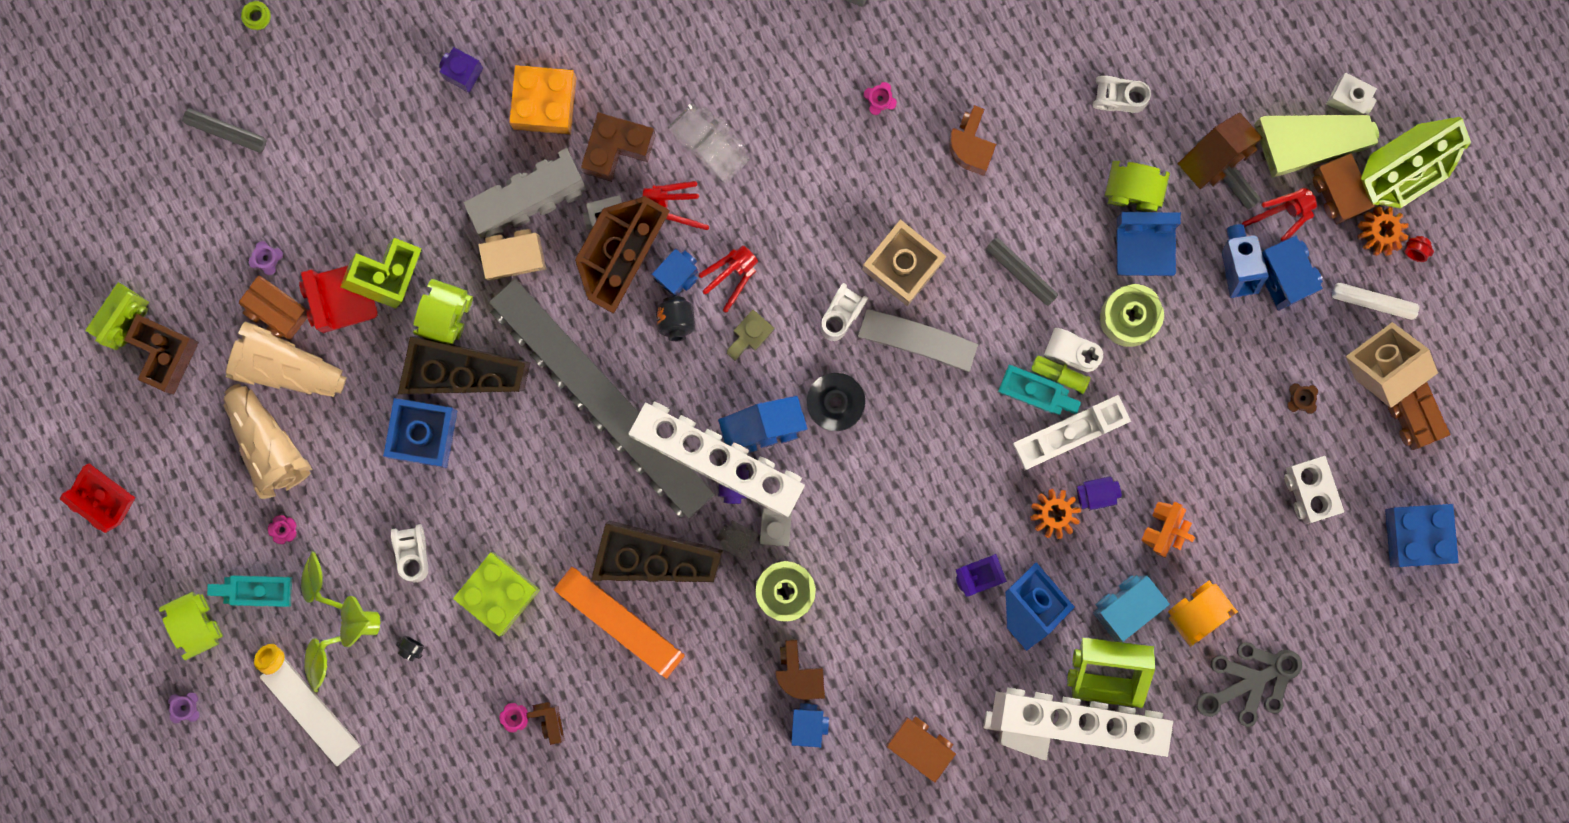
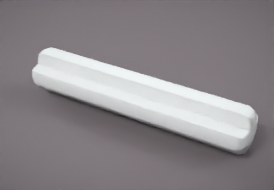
[1332,283,1419,320]

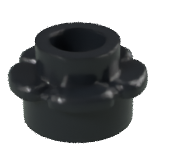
[396,636,424,662]

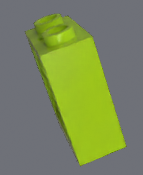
[1067,637,1155,708]

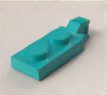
[997,365,1081,415]
[207,576,292,607]

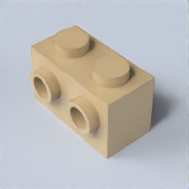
[478,229,546,281]

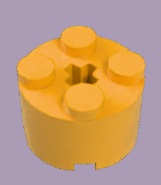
[1168,580,1238,647]

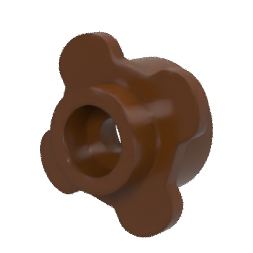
[1287,383,1318,414]

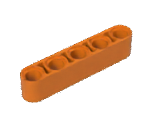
[553,566,685,679]

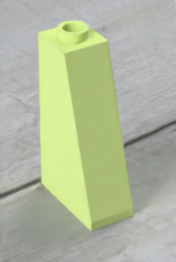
[1254,115,1379,178]

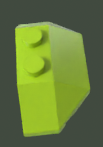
[1361,117,1471,208]

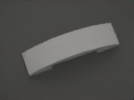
[858,309,978,372]

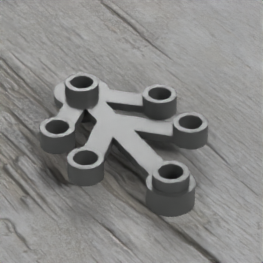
[1196,642,1302,727]

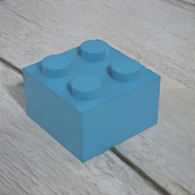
[1093,575,1170,642]

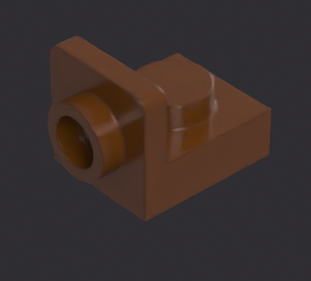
[526,702,565,745]

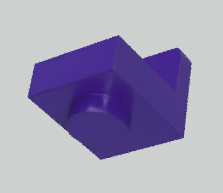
[956,554,1007,597]

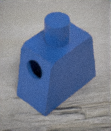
[1222,224,1268,298]

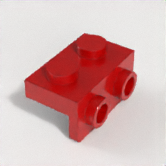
[59,463,135,533]

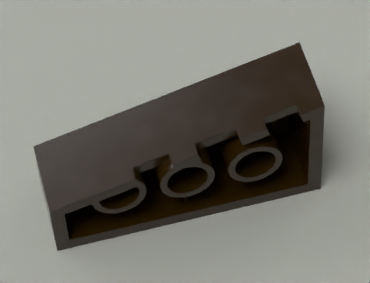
[398,336,531,394]
[591,520,723,582]

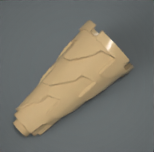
[225,322,347,397]
[223,384,312,499]

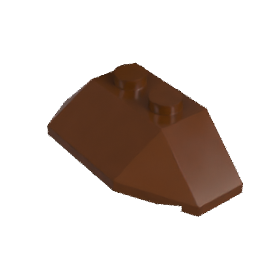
[575,196,670,314]

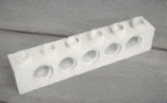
[629,401,805,519]
[990,687,1173,757]

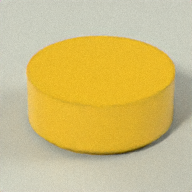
[254,644,285,675]

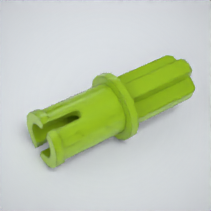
[1031,356,1091,394]

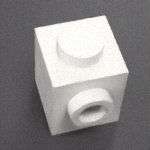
[1326,73,1377,115]

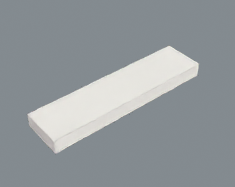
[260,658,361,766]

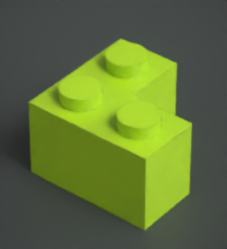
[340,238,422,309]

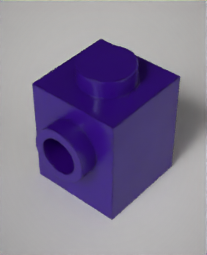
[439,47,483,93]

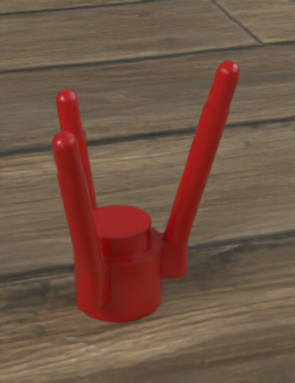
[642,181,709,230]
[1242,188,1317,242]
[698,245,758,313]

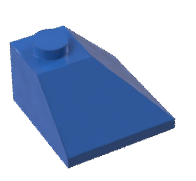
[1005,562,1075,651]

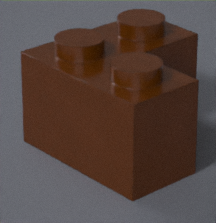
[581,112,656,182]
[1177,112,1263,190]
[124,314,199,395]

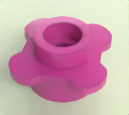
[864,82,897,115]

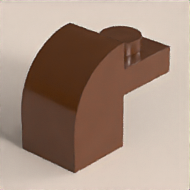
[775,640,825,700]

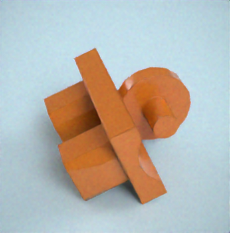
[1141,502,1195,558]

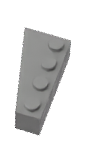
[463,148,587,239]

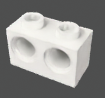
[1284,456,1344,524]

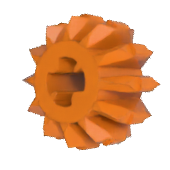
[1357,206,1409,256]
[1030,489,1081,539]

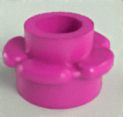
[268,515,297,544]
[499,703,528,733]

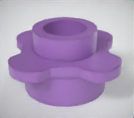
[248,241,283,275]
[168,692,200,723]

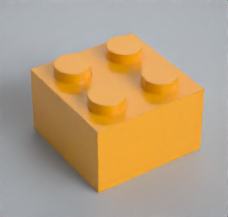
[509,65,577,135]

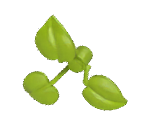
[301,551,380,692]

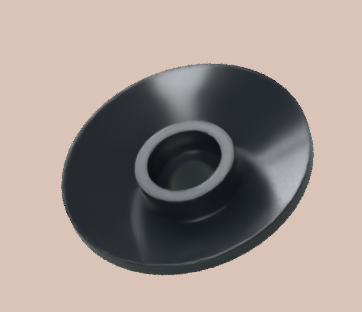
[807,373,865,431]

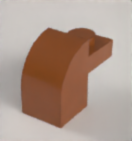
[949,105,997,176]

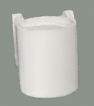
[1092,76,1151,113]
[821,283,868,341]
[1044,328,1103,372]
[391,524,428,582]

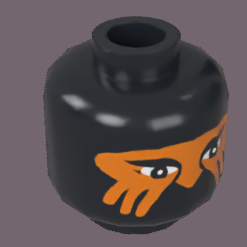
[656,296,695,342]

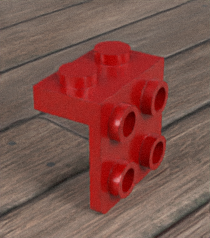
[299,265,378,333]

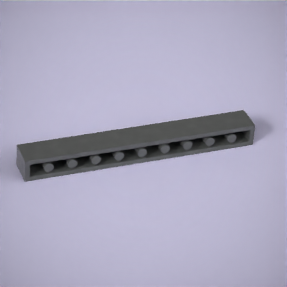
[489,279,715,519]

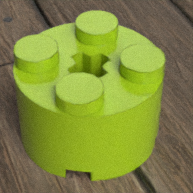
[1104,161,1170,212]
[413,279,473,344]
[159,591,223,661]

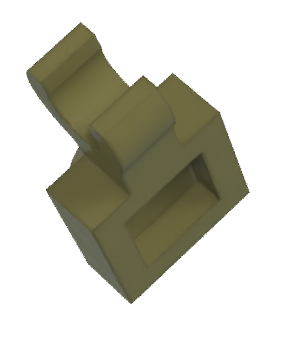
[726,310,775,361]

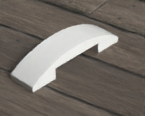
[1013,395,1131,470]

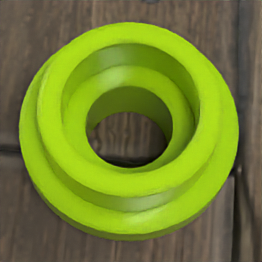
[241,1,271,30]

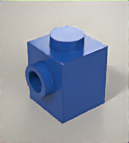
[652,248,698,296]
[791,703,829,748]

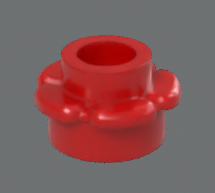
[1405,236,1434,262]

